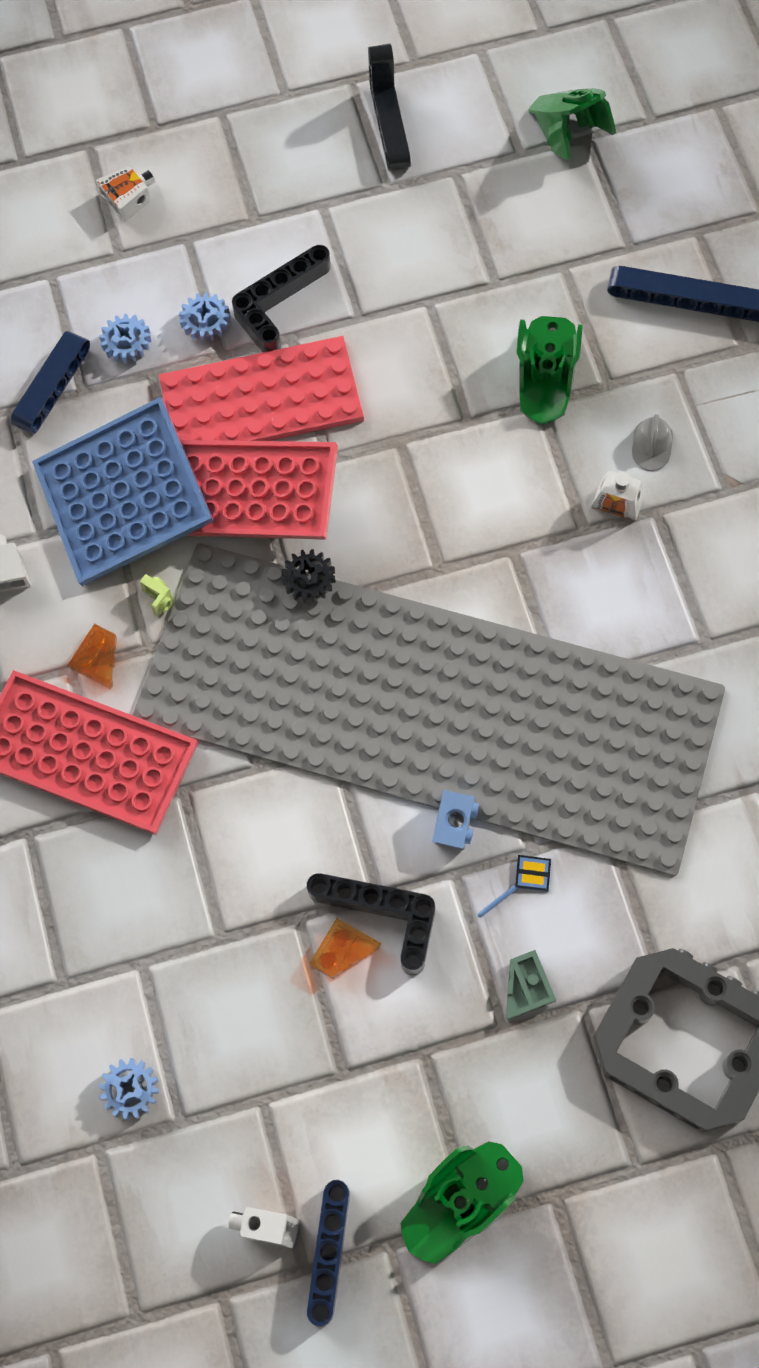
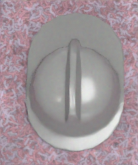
[632,414,673,471]

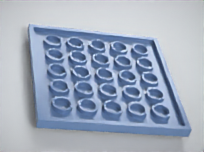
[32,397,214,586]

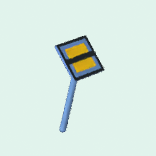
[478,855,551,918]

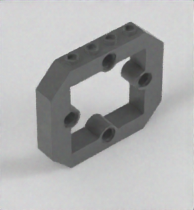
[592,948,759,1133]

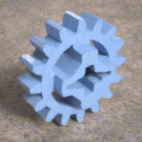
[179,292,231,342]
[99,314,152,364]
[99,1058,160,1120]

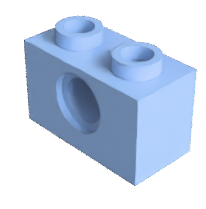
[432,790,479,849]

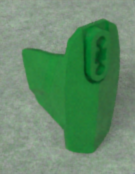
[528,88,616,160]
[517,316,583,425]
[400,1141,524,1264]

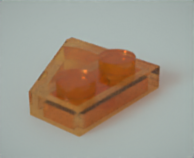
[68,623,117,689]
[309,918,381,979]

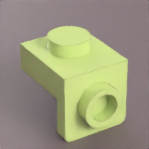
[140,574,173,617]

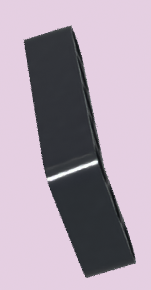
[368,43,411,171]
[232,245,331,352]
[307,873,435,975]

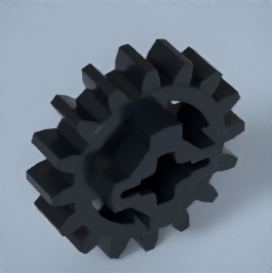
[281,549,336,603]

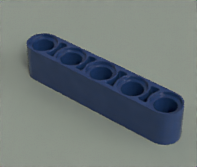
[10,331,90,434]
[307,1180,350,1327]

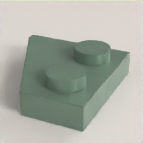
[506,950,556,1021]

